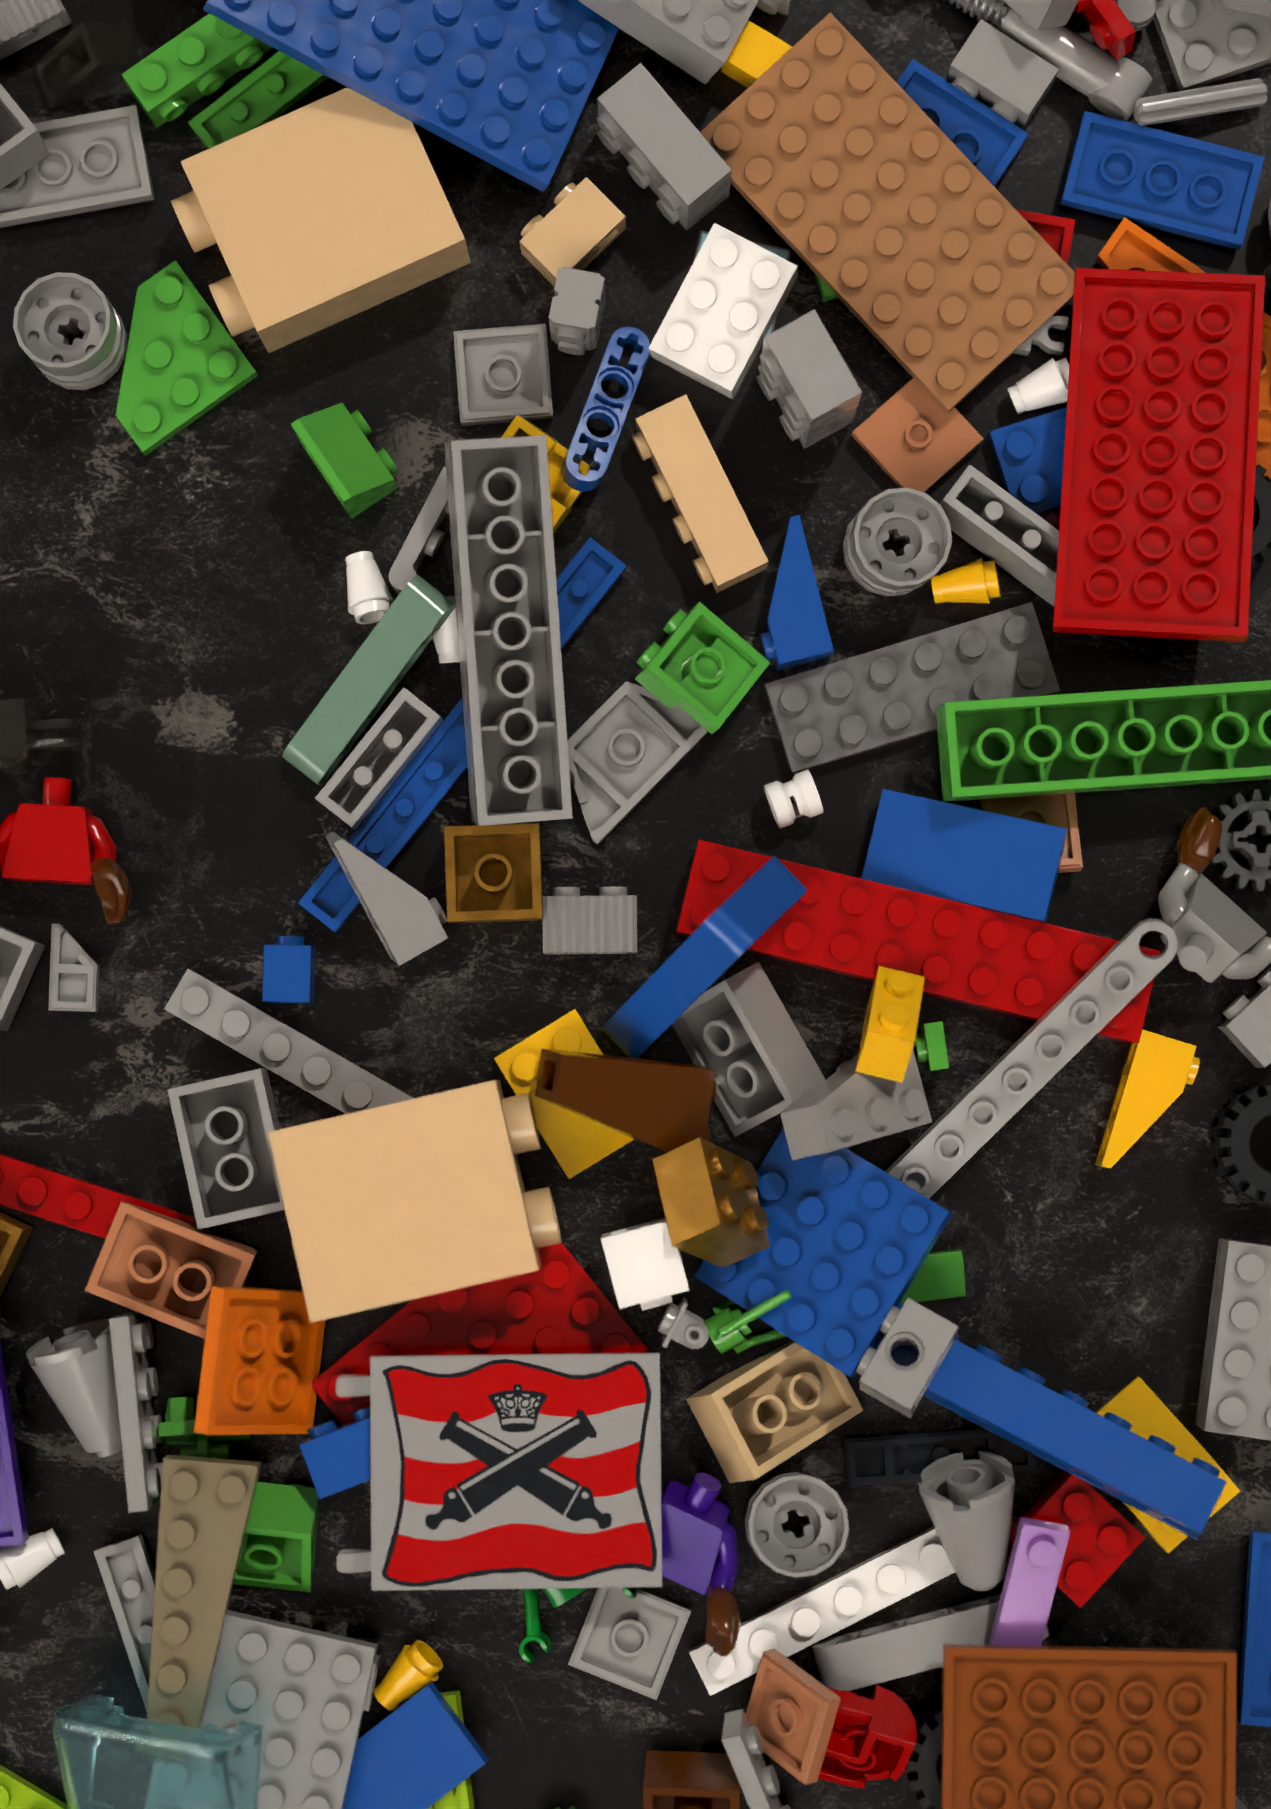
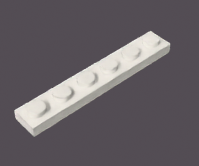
[689,1526,955,1696]

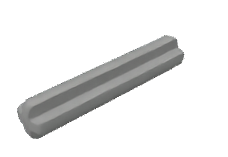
[1133,78,1268,126]

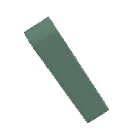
[282,575,455,786]

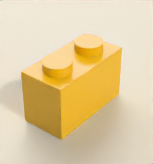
[855,966,925,1083]

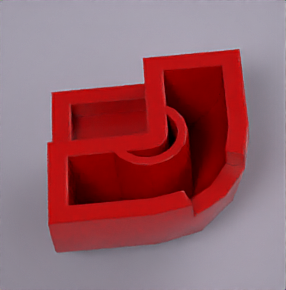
[818,1685,917,1789]

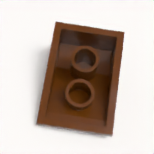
[643,1750,741,1809]

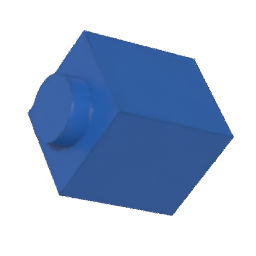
[262,936,316,1004]

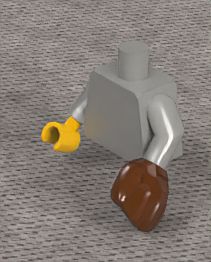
[1158,807,1271,983]

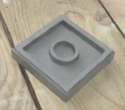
[453,324,554,426]
[568,1587,691,1700]

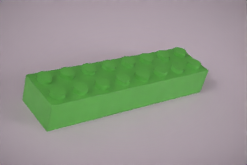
[936,680,1271,802]

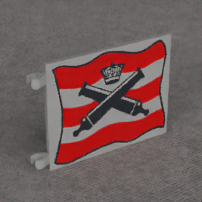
[336,1353,662,1591]

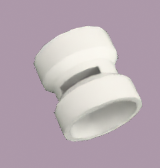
[764,769,824,829]

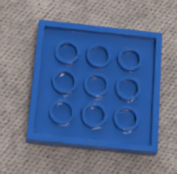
[694,1127,953,1378]

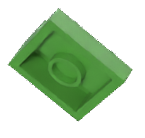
[634,601,770,734]

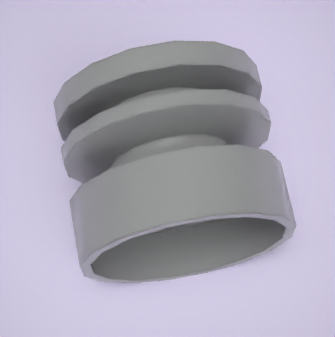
[13,272,128,390]
[842,487,952,597]
[744,1472,849,1578]

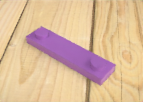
[988,1517,1070,1646]

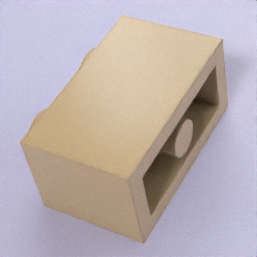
[519,177,626,287]

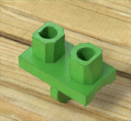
[158,1397,251,1459]

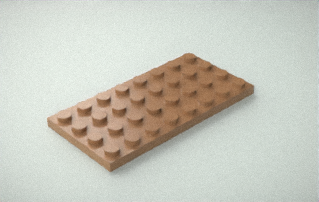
[700,13,1085,414]

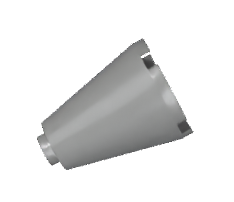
[26,1319,122,1458]
[919,1451,1015,1591]

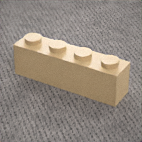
[631,394,769,593]

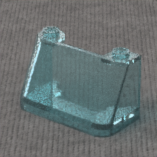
[52,1694,263,1809]

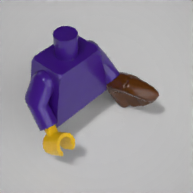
[661,1473,741,1657]

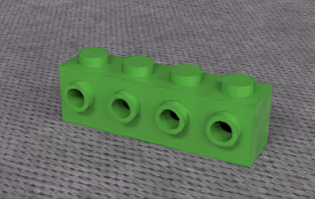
[121,13,273,128]

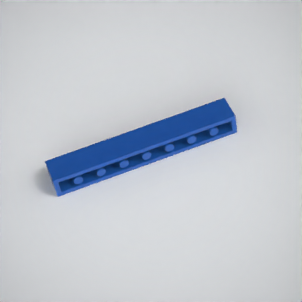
[873,1303,1227,1540]

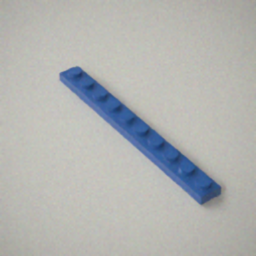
[298,537,627,933]

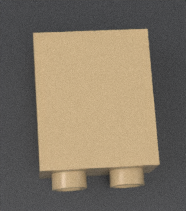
[171,87,471,353]
[268,1080,562,1323]

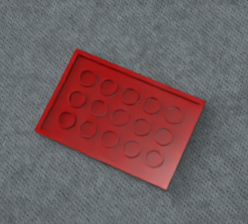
[310,1243,649,1425]

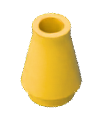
[931,558,1001,604]
[373,1640,443,1711]

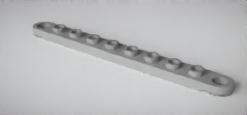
[885,918,1178,1198]

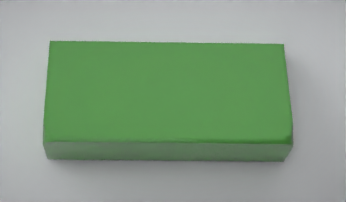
[900,1249,966,1304]

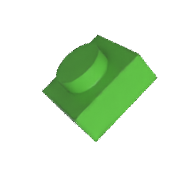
[914,1021,949,1071]

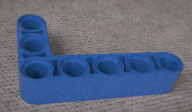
[600,856,808,1058]

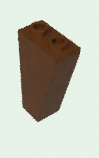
[535,1049,716,1153]

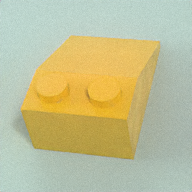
[494,1009,634,1179]
[1095,1376,1240,1554]

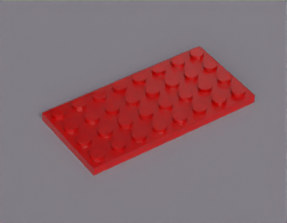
[1053,268,1265,642]

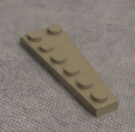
[145,1455,261,1751]

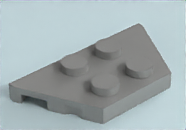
[567,681,708,845]

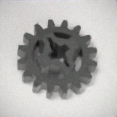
[1210,789,1271,892]

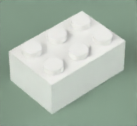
[649,223,798,400]

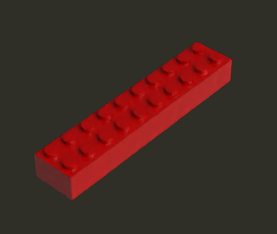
[676,840,1160,1044]

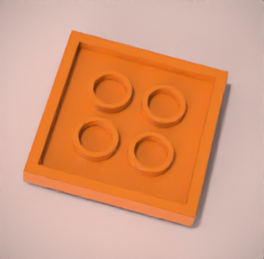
[194,1286,326,1435]

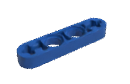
[561,326,650,492]

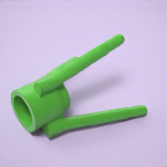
[704,1290,791,1354]

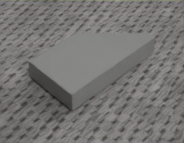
[48,924,100,1012]

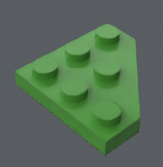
[116,260,258,456]

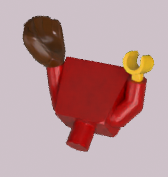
[0,777,131,925]

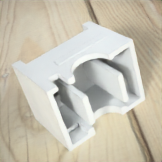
[601,1217,689,1311]

